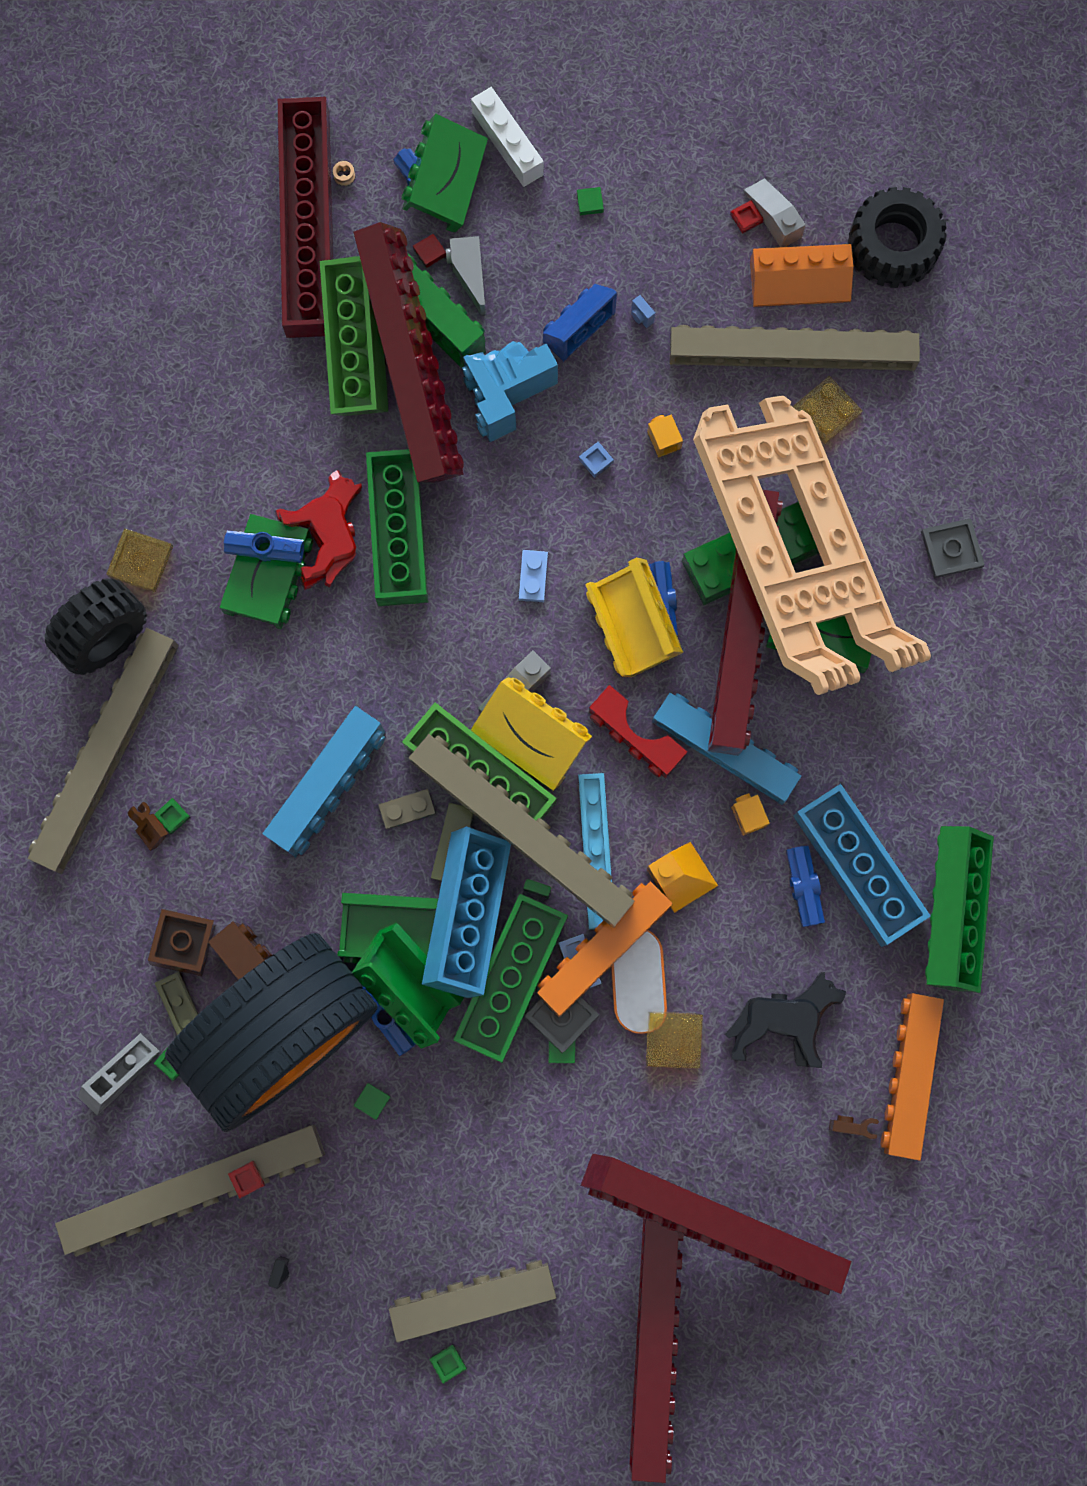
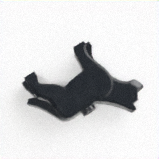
[724,972,846,1068]

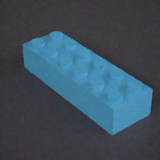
[263,706,386,858]
[793,784,931,947]
[422,827,511,998]

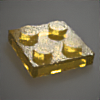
[793,376,863,444]
[106,528,173,592]
[646,1012,703,1068]

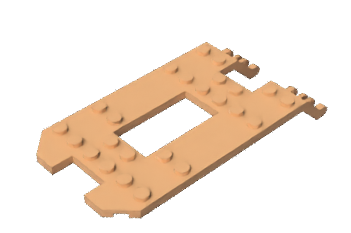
[693,396,931,695]

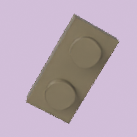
[378,789,436,830]

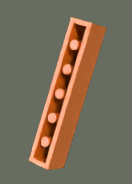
[537,881,673,1018]
[881,993,944,1161]

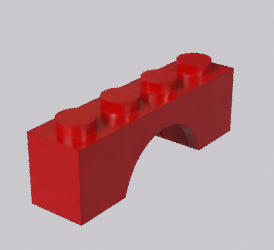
[589,685,687,779]

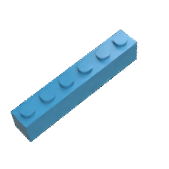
[652,693,801,805]

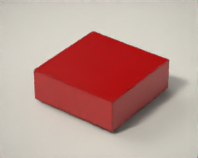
[730,200,764,234]
[413,234,446,268]
[228,1161,265,1199]

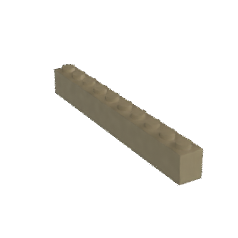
[670,325,920,370]
[27,627,179,874]
[409,734,635,928]
[55,1124,325,1257]

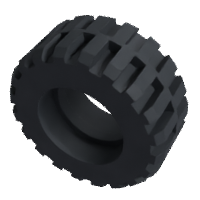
[848,187,947,288]
[45,578,147,675]

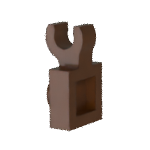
[127,802,169,851]
[829,1115,879,1139]

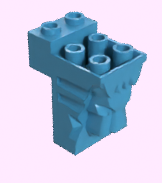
[462,341,558,442]

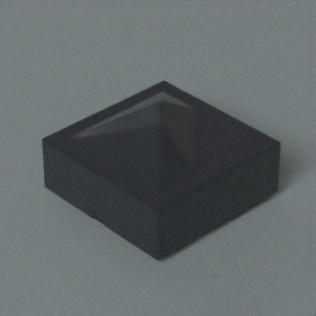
[268,1256,289,1289]

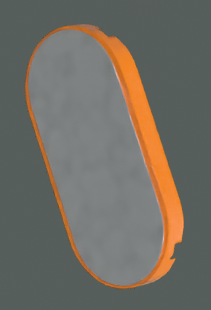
[611,930,667,1034]

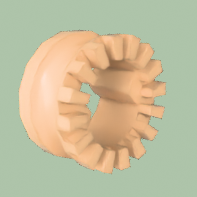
[333,161,355,186]

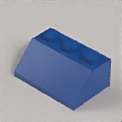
[543,284,617,362]

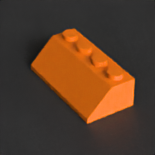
[750,244,853,307]

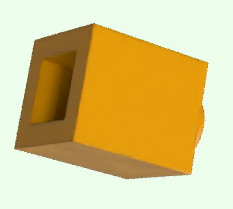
[647,414,683,458]
[731,793,770,836]

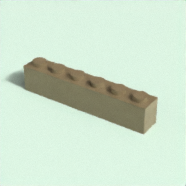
[389,1260,556,1342]

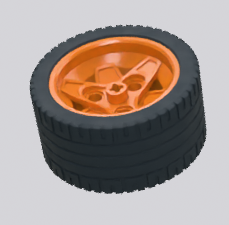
[165,933,377,1132]

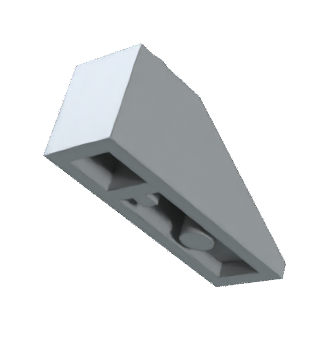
[744,178,806,247]
[446,236,486,315]
[478,650,551,712]
[78,1033,159,1116]

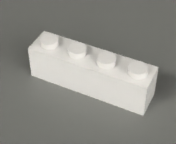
[471,87,544,187]

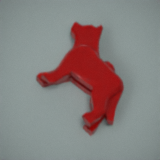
[275,470,362,590]

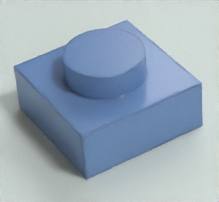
[631,295,655,328]
[579,442,614,478]

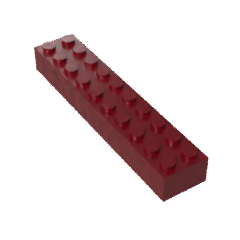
[277,97,333,338]
[353,222,464,483]
[708,489,783,756]
[580,1153,852,1295]
[629,1219,684,1483]

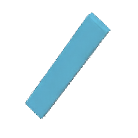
[578,773,612,930]

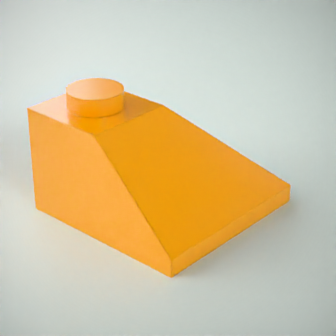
[647,842,718,913]

